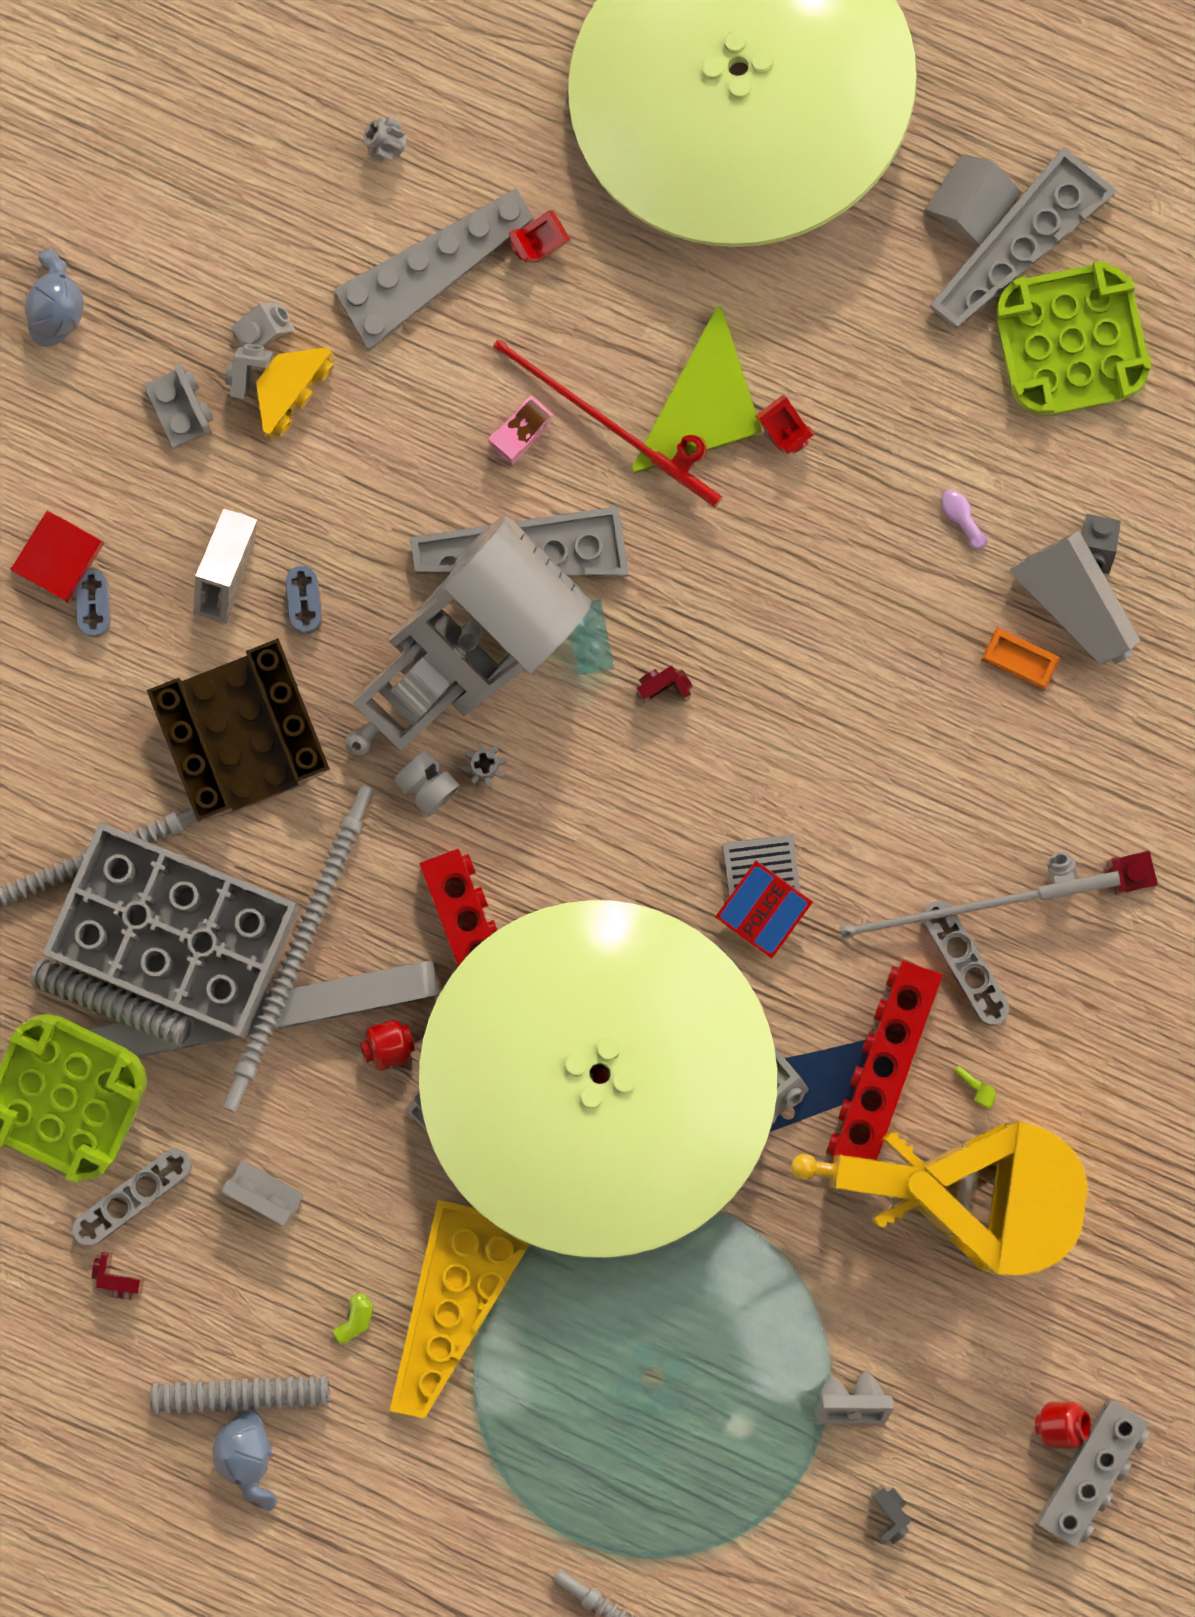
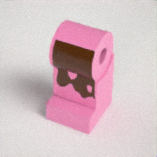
[488,396,554,466]

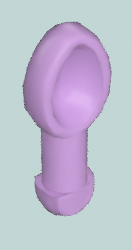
[941,489,987,550]

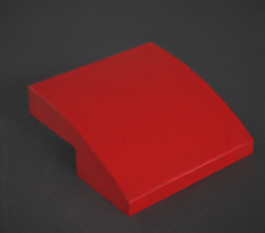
[10,511,104,603]

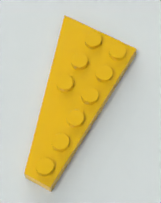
[390,1200,530,1419]

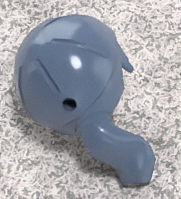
[25,248,84,346]
[212,1410,278,1511]

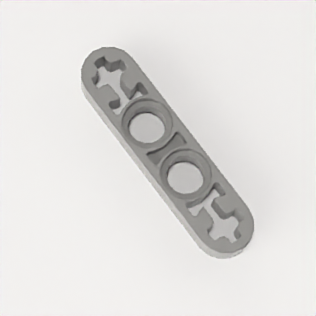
[923,901,1009,1025]
[72,1149,192,1246]

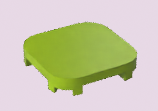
[996,261,1151,416]
[0,1014,147,1183]

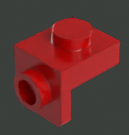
[508,210,571,263]
[755,395,815,454]

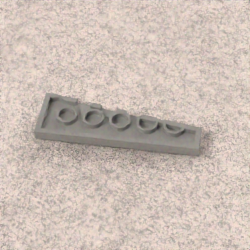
[930,147,1117,329]
[334,188,534,351]
[410,506,629,577]

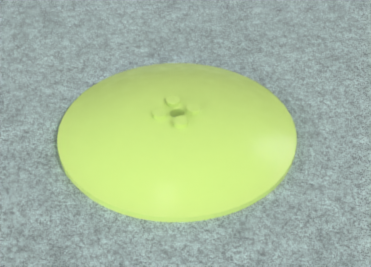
[568,0,917,247]
[419,900,777,1258]

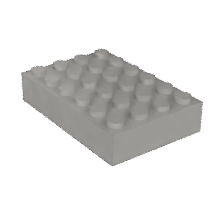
[42,822,301,1039]

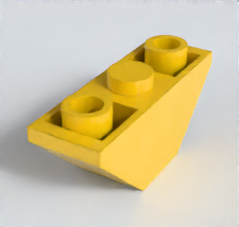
[256,347,334,441]

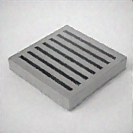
[723,834,801,897]

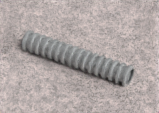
[31,958,194,1047]
[150,1375,330,1415]

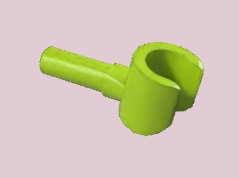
[954,1066,996,1108]

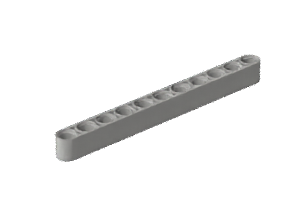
[88,961,440,1058]

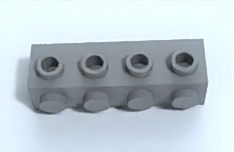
[1035,1398,1150,1547]

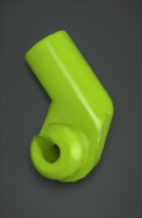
[332,1293,373,1345]

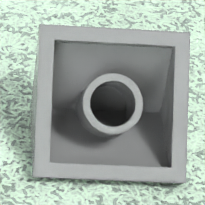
[924,153,1021,247]

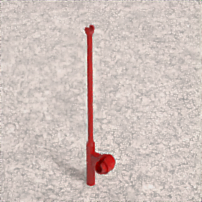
[493,340,723,508]

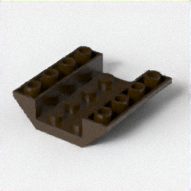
[146,638,330,822]

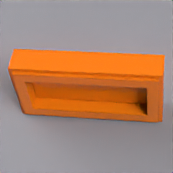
[981,627,1060,690]

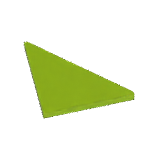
[632,306,762,474]

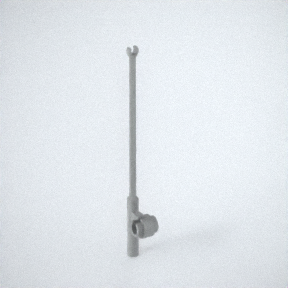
[840,852,1121,939]

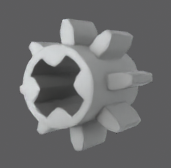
[363,116,407,161]
[463,743,507,788]

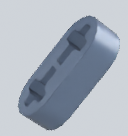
[286,566,322,634]
[76,569,111,638]

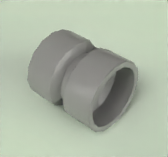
[393,750,460,817]

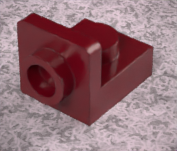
[1103,850,1158,895]

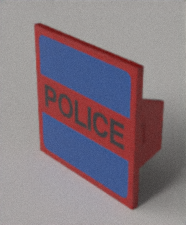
[715,860,813,959]

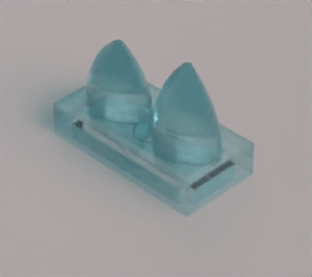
[571,599,614,676]

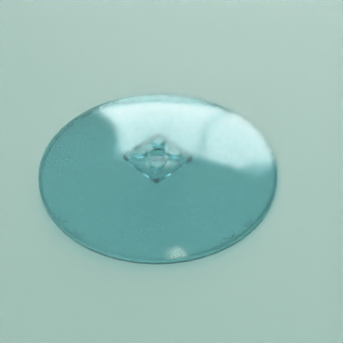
[474,1211,831,1558]

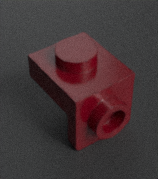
[636,665,693,704]
[91,1252,145,1300]

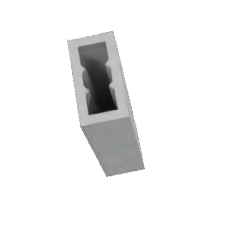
[1010,530,1140,665]

